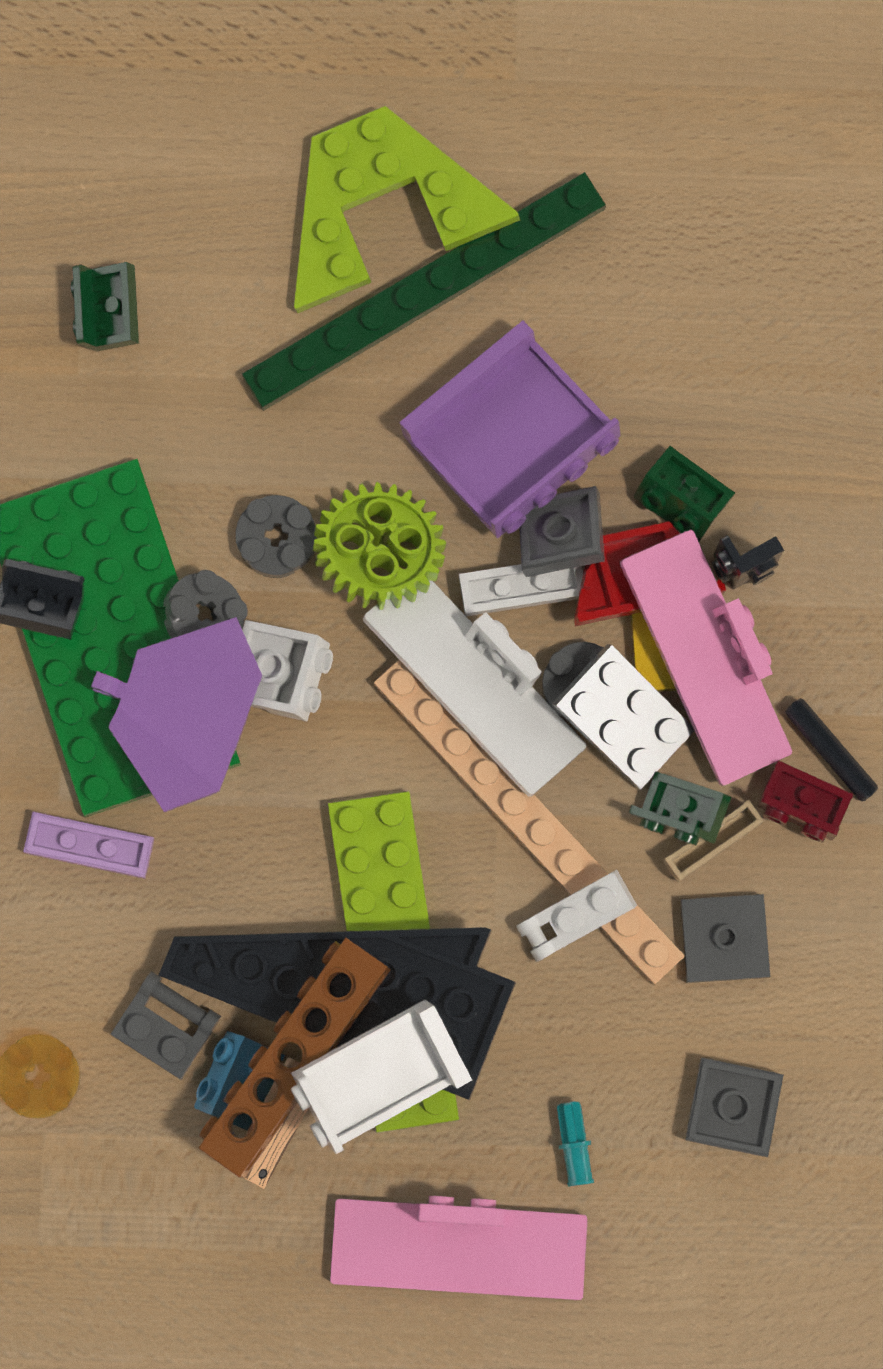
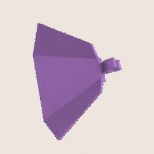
[91,617,262,812]

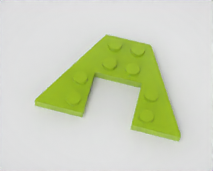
[294,106,520,313]

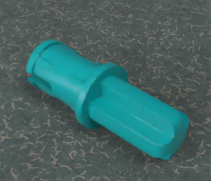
[557,1101,594,1187]

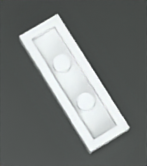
[459,564,583,616]

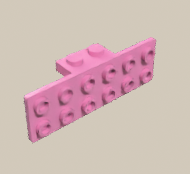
[620,530,792,786]
[330,1196,587,1300]

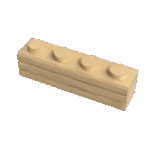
[663,800,764,882]

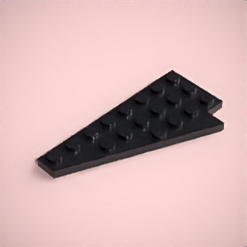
[158,927,516,1100]

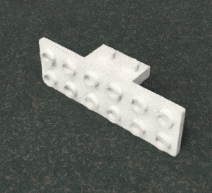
[363,580,586,797]

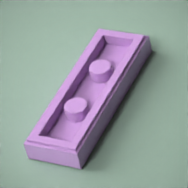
[23,812,154,879]

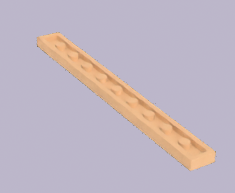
[374,660,685,985]

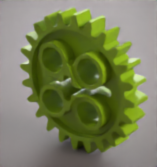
[313,482,446,610]

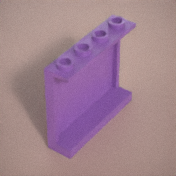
[399,320,621,539]

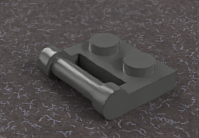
[111,971,222,1080]

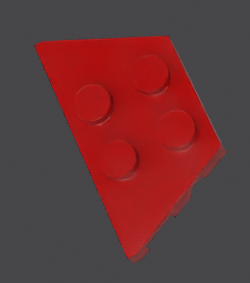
[574,522,726,627]

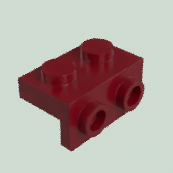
[757,760,854,843]

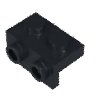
[712,535,784,590]
[0,559,85,640]

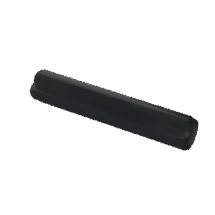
[785,698,878,802]

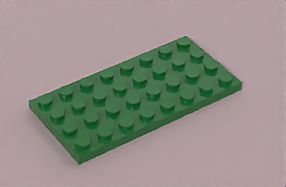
[0,458,241,818]

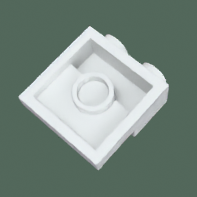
[242,620,333,722]

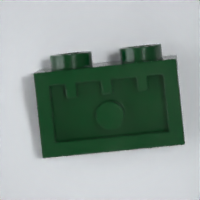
[634,446,735,542]

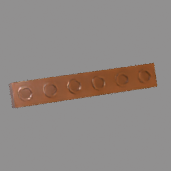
[198,938,391,1178]

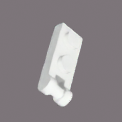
[516,870,637,962]

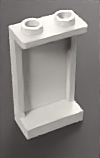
[291,1000,472,1154]

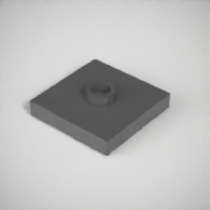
[519,486,605,577]
[680,894,771,983]
[685,1058,784,1158]

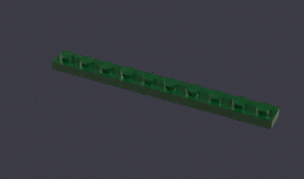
[242,172,606,411]

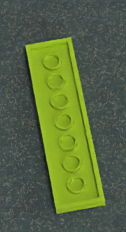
[328,791,459,1133]

